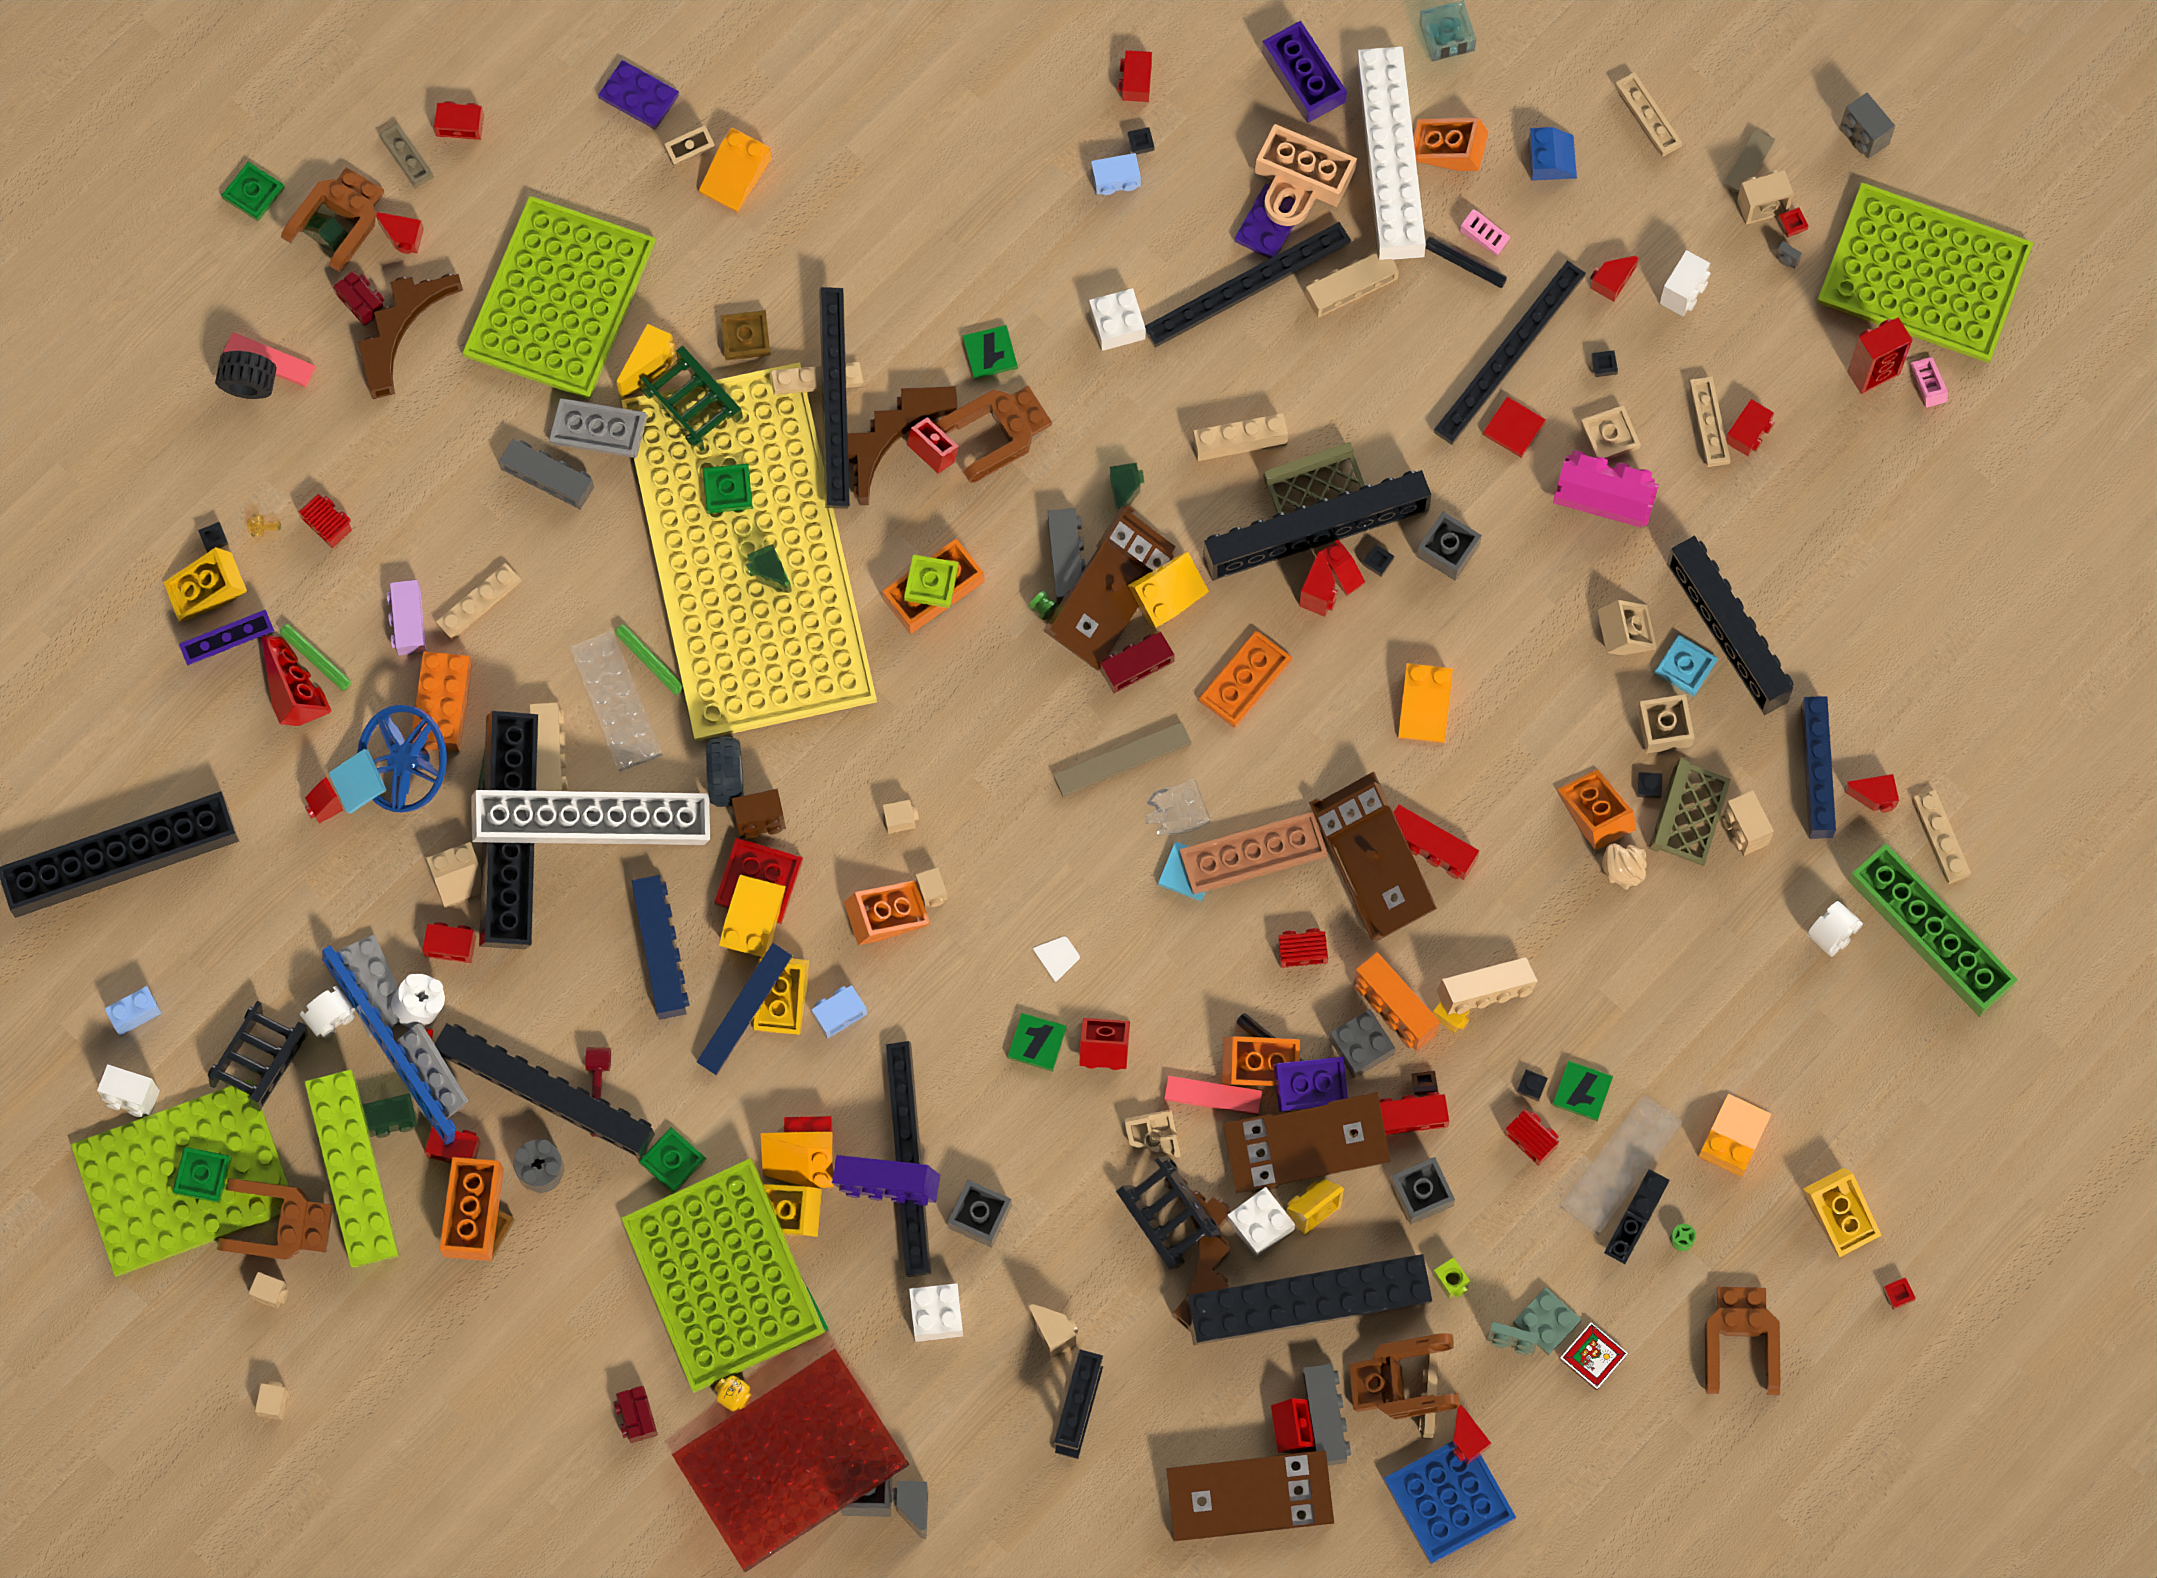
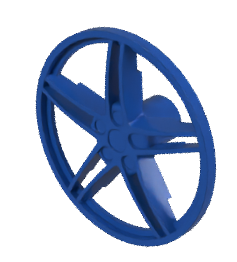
[357,705,447,813]

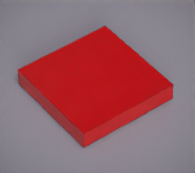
[1483,396,1546,458]

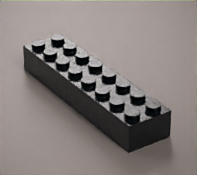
[1667,535,1794,716]

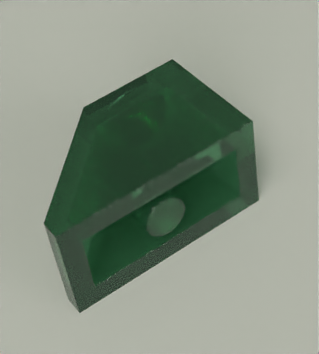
[302,212,349,251]
[1109,462,1144,513]
[745,544,792,593]

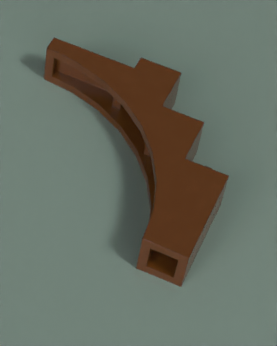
[358,274,463,399]
[848,386,957,505]

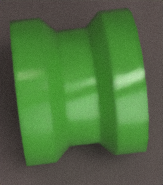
[1029,591,1058,620]
[1670,1224,1696,1251]

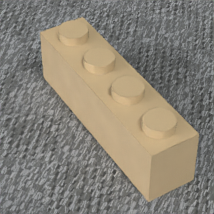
[1305,250,1399,318]
[1193,413,1288,461]
[530,702,568,791]
[1437,957,1537,1015]

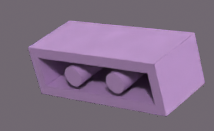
[387,580,426,656]

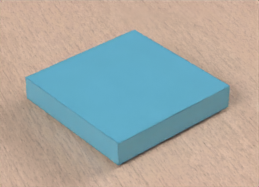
[1654,634,1718,697]
[329,749,387,813]
[1158,841,1206,902]

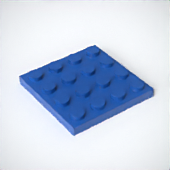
[1383,1441,1516,1565]

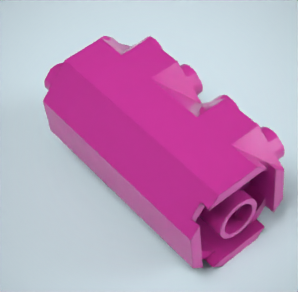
[1553,450,1659,528]

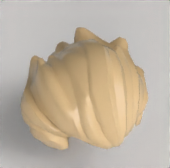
[1602,843,1647,890]

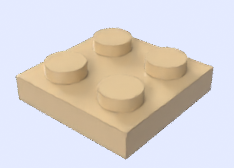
[1581,405,1641,460]

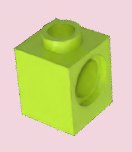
[1433,1257,1470,1299]

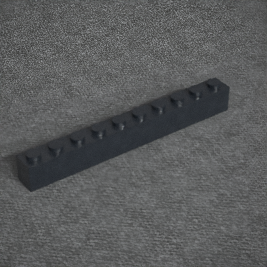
[434,1023,655,1159]

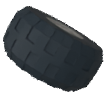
[706,736,744,807]

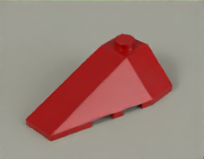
[261,635,331,726]

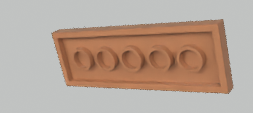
[1179,812,1328,895]

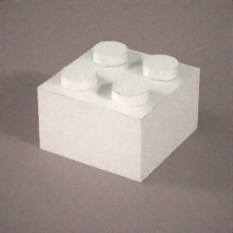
[1660,250,1711,317]
[1089,288,1146,351]
[97,1064,160,1118]
[1227,1187,1295,1259]
[909,1283,963,1342]

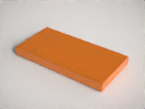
[1198,630,1292,728]

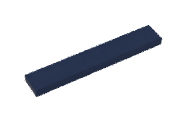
[697,943,794,1075]

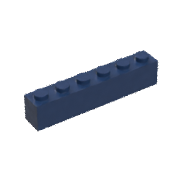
[1801,696,1836,839]
[632,875,690,1020]

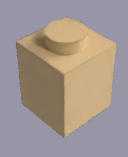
[883,800,919,834]
[916,867,948,907]
[248,1272,289,1309]
[255,1381,288,1420]

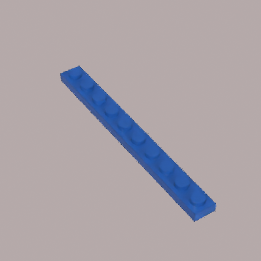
[322,945,456,1146]

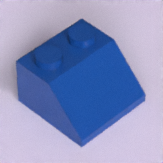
[1528,127,1577,181]

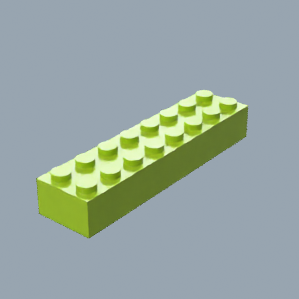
[305,1069,400,1269]

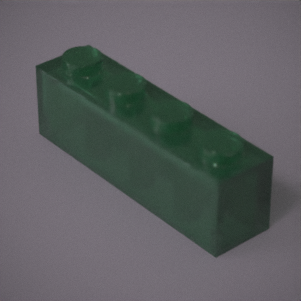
[362,1093,419,1138]

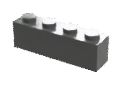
[499,439,594,510]
[1048,508,1086,605]
[1303,1364,1351,1466]

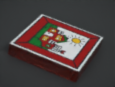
[1559,1323,1628,1391]

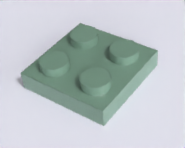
[1513,1287,1582,1356]
[1487,1322,1539,1355]

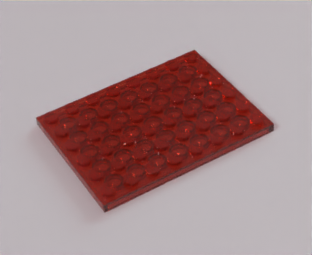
[672,1348,910,1572]

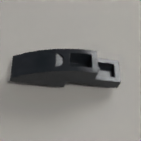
[1604,1169,1670,1264]

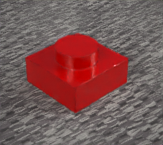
[1778,207,1809,238]
[1883,1277,1916,1310]

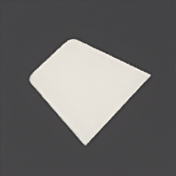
[1032,936,1080,982]

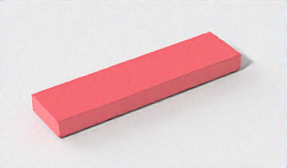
[223,332,316,388]
[1164,1076,1262,1116]

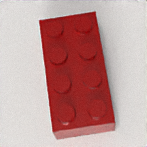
[1847,317,1913,394]

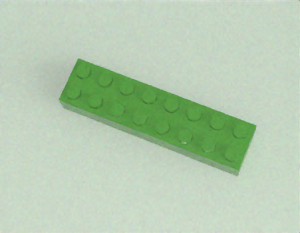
[1849,844,2018,1017]

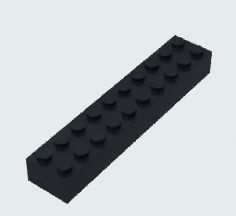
[1203,470,1432,581]
[479,711,538,950]
[0,791,240,918]
[1185,1254,1432,1346]

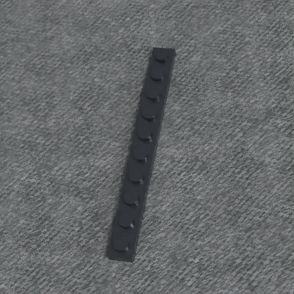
[1145,222,1351,348]
[1434,260,1586,445]
[819,287,850,509]
[886,1041,931,1277]

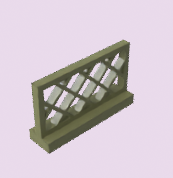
[1262,442,1365,514]
[1649,758,1731,866]

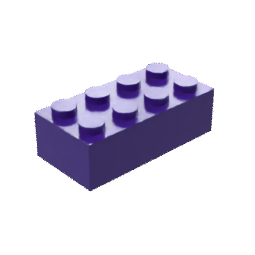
[1262,21,1347,123]
[832,1155,941,1206]

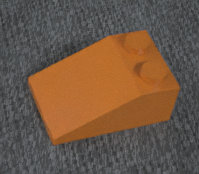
[1413,118,1489,171]
[1557,769,1636,850]
[844,880,930,945]
[1222,1036,1300,1086]

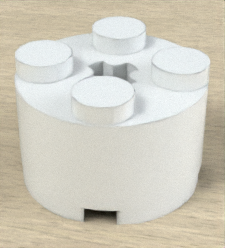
[1807,901,1863,957]
[391,974,445,1028]
[300,986,355,1040]

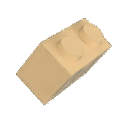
[664,125,715,166]

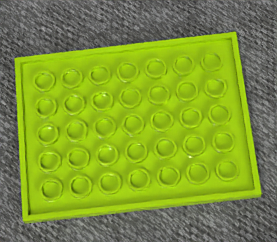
[1817,183,2034,364]
[462,196,656,400]
[71,1079,289,1277]
[621,1158,825,1393]

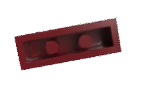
[1100,632,1175,694]

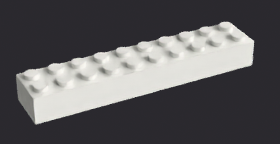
[1357,47,1426,260]
[471,790,710,845]

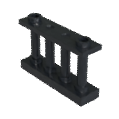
[208,1001,308,1112]
[1116,1157,1221,1269]
[1054,1349,1103,1459]

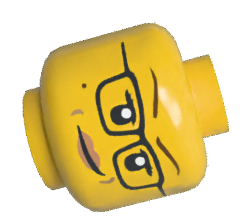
[715,1375,752,1412]

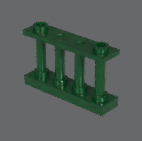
[641,345,743,451]

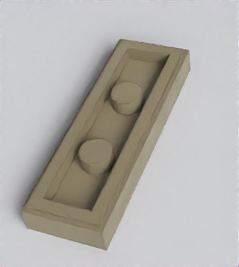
[379,123,434,189]
[1723,129,1775,194]

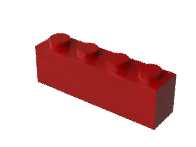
[1393,804,1480,880]
[1353,1092,1450,1138]

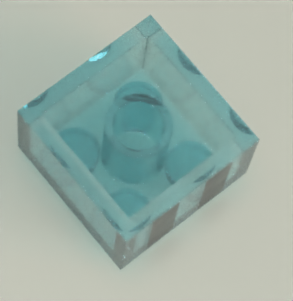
[1419,0,1476,62]

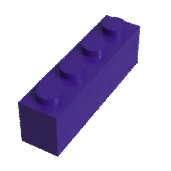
[179,609,274,666]

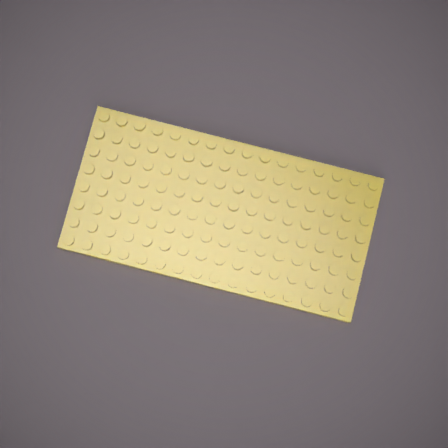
[621,362,877,741]

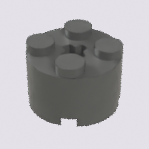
[514,1140,564,1193]

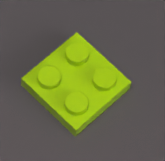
[904,555,959,608]

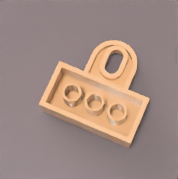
[1255,124,1357,226]

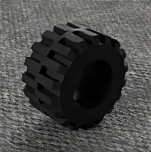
[215,351,277,399]

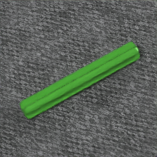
[280,624,351,691]
[615,625,684,695]

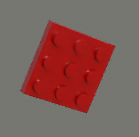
[714,838,803,924]

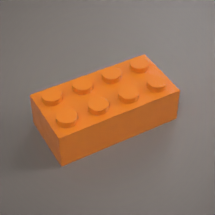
[882,538,985,635]
[411,651,473,752]
[1354,952,1440,1052]
[439,1157,504,1261]

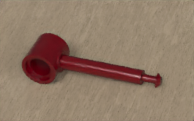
[585,1047,611,1137]

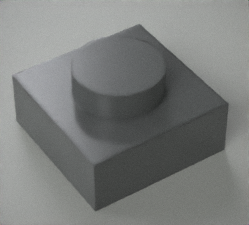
[1776,241,1802,269]

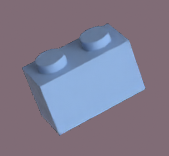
[1091,153,1141,195]
[811,985,867,1039]
[105,986,162,1036]

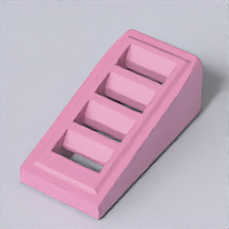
[1460,209,1510,256]
[1911,357,1948,407]

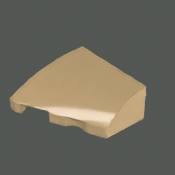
[1125,1109,1181,1157]

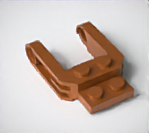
[281,167,384,272]
[935,385,1052,483]
[217,1178,333,1260]
[1705,1287,1781,1396]
[1349,1333,1460,1420]

